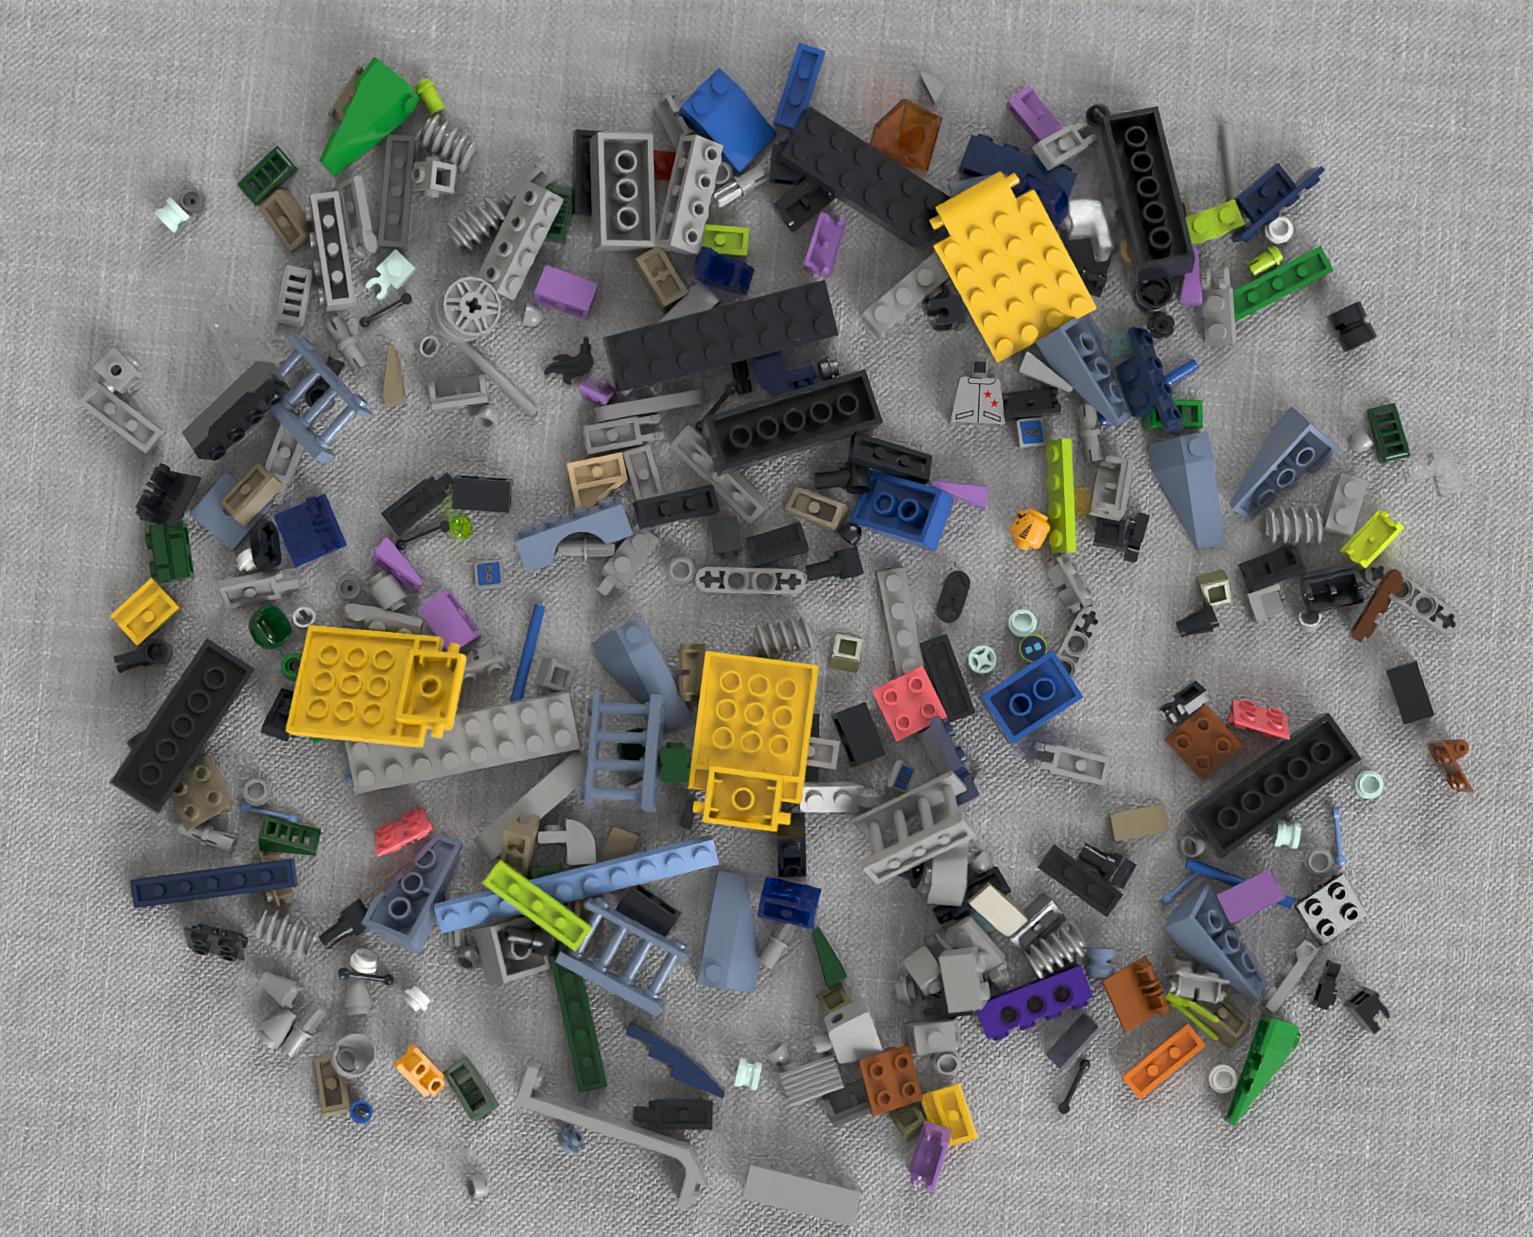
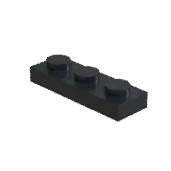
[572,129,604,216]
[848,432,932,485]
[633,484,720,530]
[920,634,976,723]
[1037,844,1124,917]

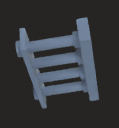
[269,334,373,464]
[580,691,665,812]
[555,897,690,1016]

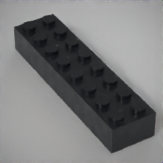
[602,280,839,392]

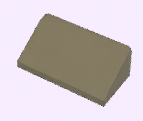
[259,188,313,253]
[219,462,283,526]
[1187,997,1251,1047]

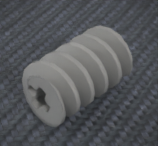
[415,114,478,173]
[446,197,505,256]
[1262,507,1323,543]
[754,616,815,659]
[255,907,320,960]
[1023,922,1087,980]

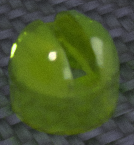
[448,516,472,539]

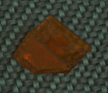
[869,99,942,172]

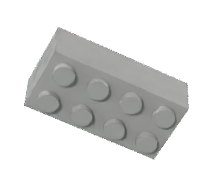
[590,132,656,252]

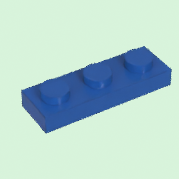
[773,43,826,130]

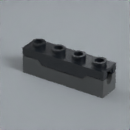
[182,361,290,461]

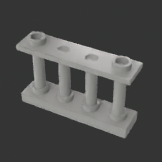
[854,770,977,884]

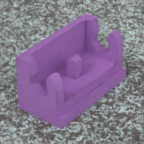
[1006,85,1064,144]
[803,212,847,278]
[535,265,598,321]
[418,589,482,651]
[1217,870,1286,923]
[908,1121,951,1193]

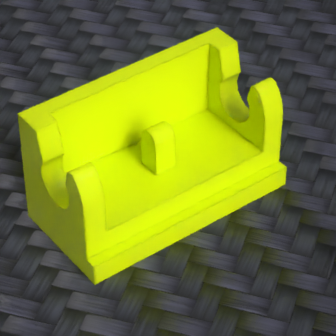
[1339,510,1404,570]

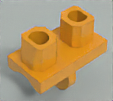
[393,1044,445,1098]

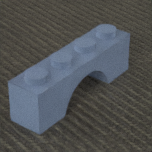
[514,497,633,573]

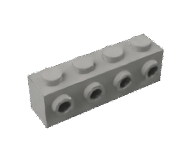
[655,135,723,255]
[476,179,564,301]
[304,191,356,312]
[861,251,953,339]
[742,1158,862,1226]

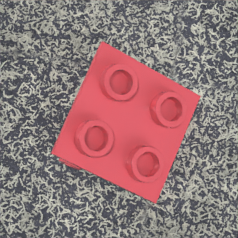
[872,666,947,742]
[1227,699,1290,740]
[373,808,434,857]

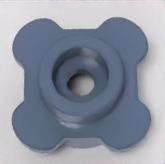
[557,1123,583,1154]

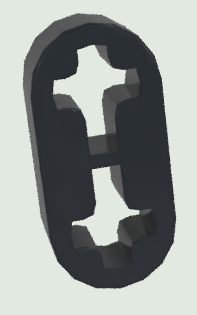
[250,519,282,573]
[935,571,970,623]

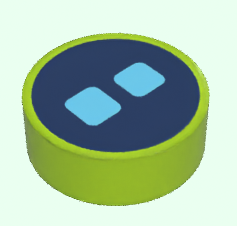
[1018,634,1047,663]

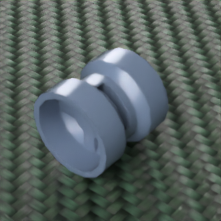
[1086,947,1115,978]

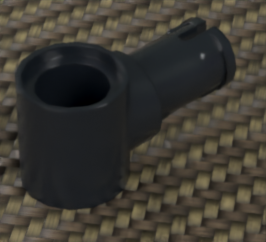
[305,356,345,413]
[815,461,871,495]
[805,546,864,582]
[114,638,173,673]
[1078,843,1137,889]
[319,898,368,949]
[503,924,560,957]

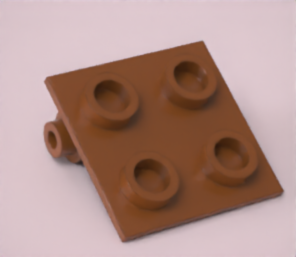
[1164,704,1244,780]
[1429,739,1474,792]
[1102,955,1170,1033]
[858,1044,923,1117]

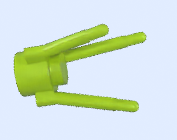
[1165,989,1227,1041]

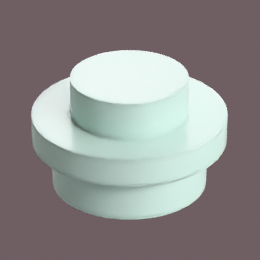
[1008,610,1037,637]
[1354,771,1383,799]

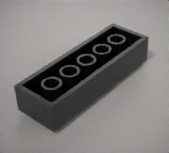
[775,106,951,248]
[1101,106,1195,283]
[700,369,883,476]
[109,638,255,815]
[1184,712,1361,858]

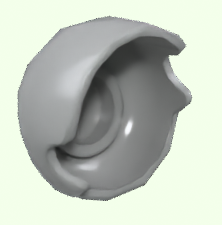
[330,1033,377,1079]

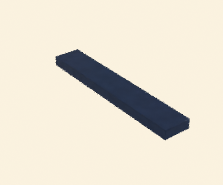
[130,858,298,908]

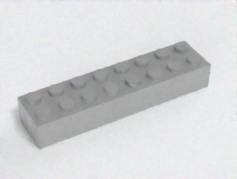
[344,690,581,794]

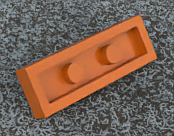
[1121,1023,1206,1099]

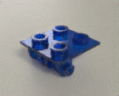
[274,494,348,568]

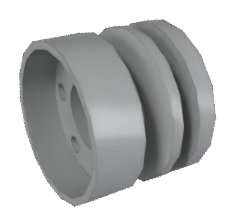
[431,276,501,344]

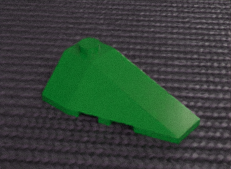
[319,57,421,177]
[1225,1013,1300,1126]

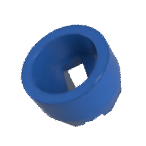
[350,1100,373,1124]

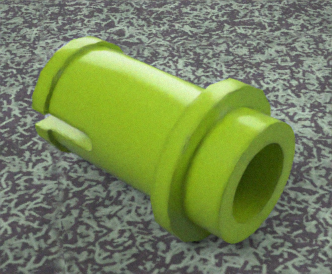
[415,78,446,117]
[1245,246,1284,278]

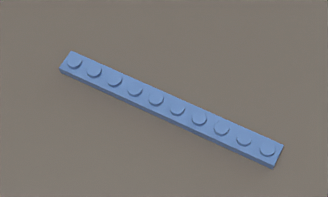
[434,835,719,934]

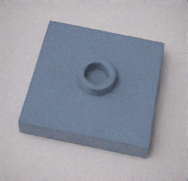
[190,471,270,551]

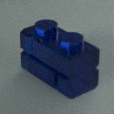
[757,877,822,929]

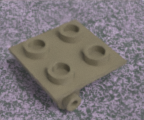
[170,754,233,832]

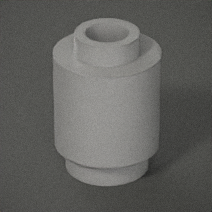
[368,570,408,612]

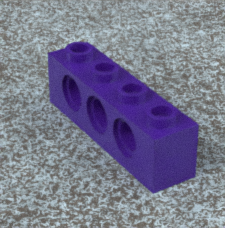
[975,963,1094,1041]

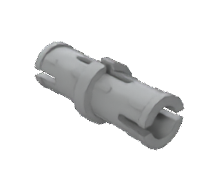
[325,316,369,374]
[1078,404,1104,462]
[178,821,238,854]

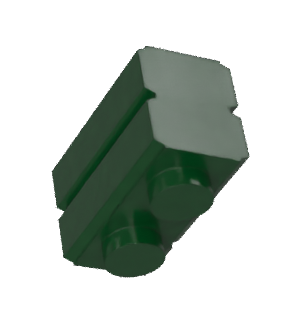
[145,521,195,583]
[660,742,690,783]

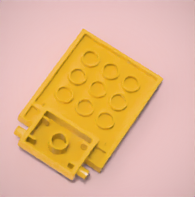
[929,171,1097,363]
[286,625,467,748]
[688,651,819,832]

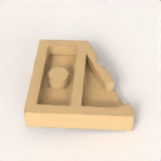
[567,452,628,508]

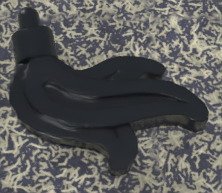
[544,336,594,385]

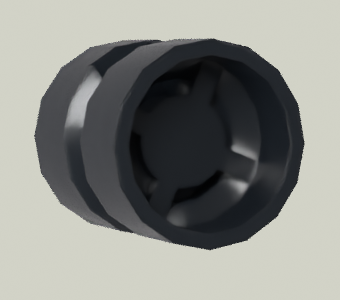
[1132,277,1174,314]
[1327,301,1377,353]

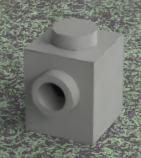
[902,945,944,996]

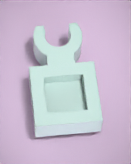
[366,249,417,300]

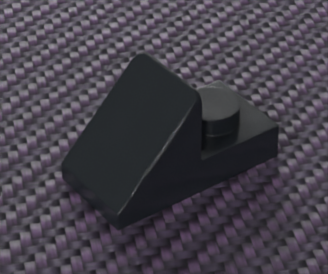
[261,688,296,742]

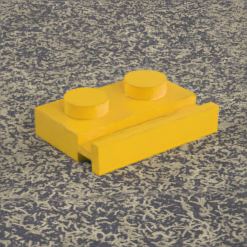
[110,578,181,646]
[921,1082,978,1147]

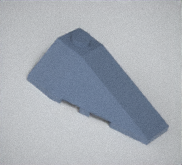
[1036,313,1132,427]
[1230,406,1339,520]
[1147,431,1225,550]
[592,616,693,731]
[361,833,463,954]
[697,870,759,992]
[1164,882,1267,1002]

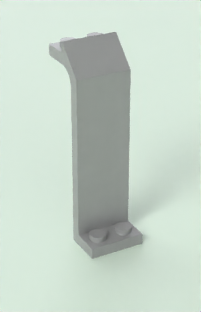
[515,1060,708,1211]

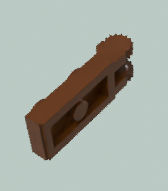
[1350,568,1404,643]

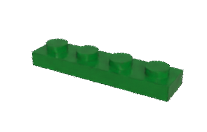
[1233,246,1334,323]

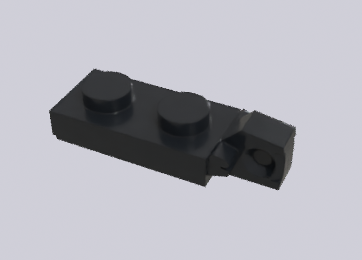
[381,472,454,536]
[932,866,1011,925]
[633,1099,713,1130]

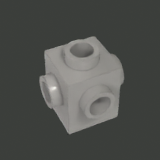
[411,157,456,199]
[93,347,143,394]

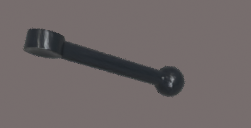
[359,293,412,328]
[695,383,736,432]
[395,520,451,550]
[338,968,394,985]
[1058,1059,1091,1114]

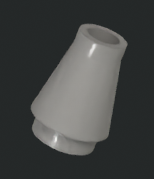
[258,971,303,1008]
[344,977,372,1016]
[256,1007,298,1050]

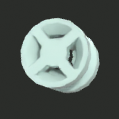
[154,197,190,232]
[967,645,997,674]
[1272,819,1301,849]
[734,1058,762,1091]

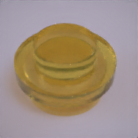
[1074,487,1092,515]

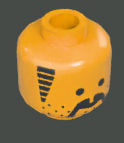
[1008,507,1051,551]

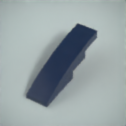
[625,1021,725,1098]

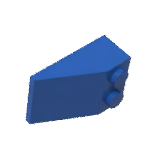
[678,68,777,173]
[850,470,954,552]
[978,650,1084,745]

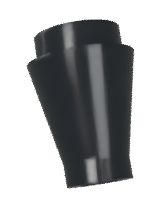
[1175,605,1220,638]

